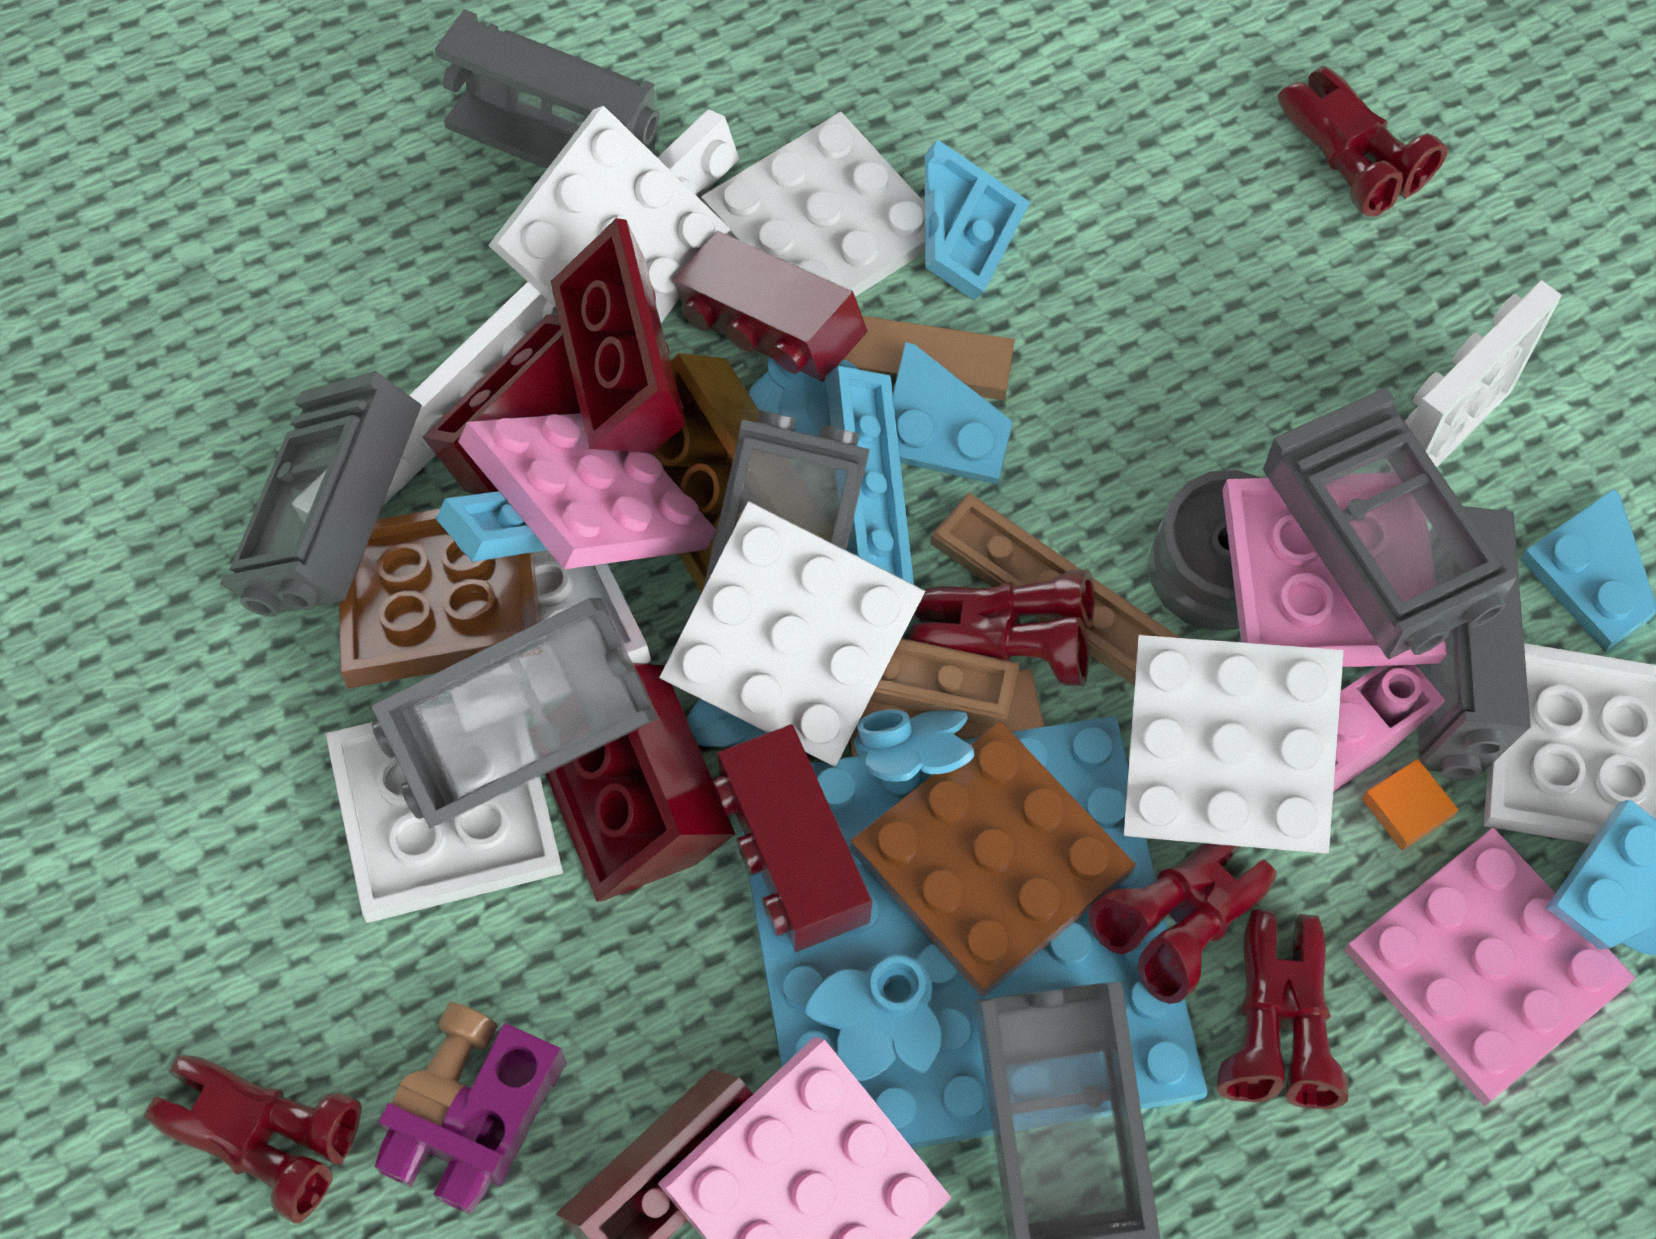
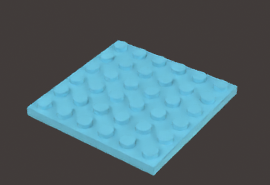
[740,716,1208,1149]

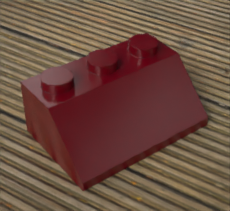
[550,218,686,453]
[529,663,736,902]

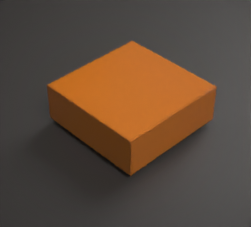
[1362,759,1459,851]

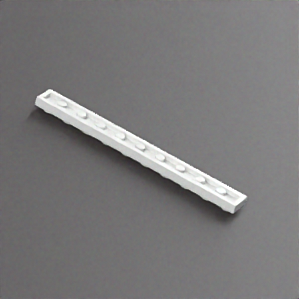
[294,109,739,521]

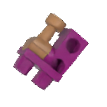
[374,1002,567,1215]

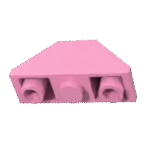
[1333,665,1445,792]

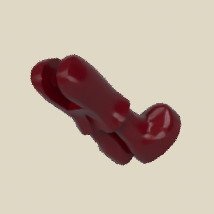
[1278,66,1448,217]
[908,570,1095,686]
[1089,843,1277,1004]
[1217,909,1348,1110]
[144,1055,362,1223]

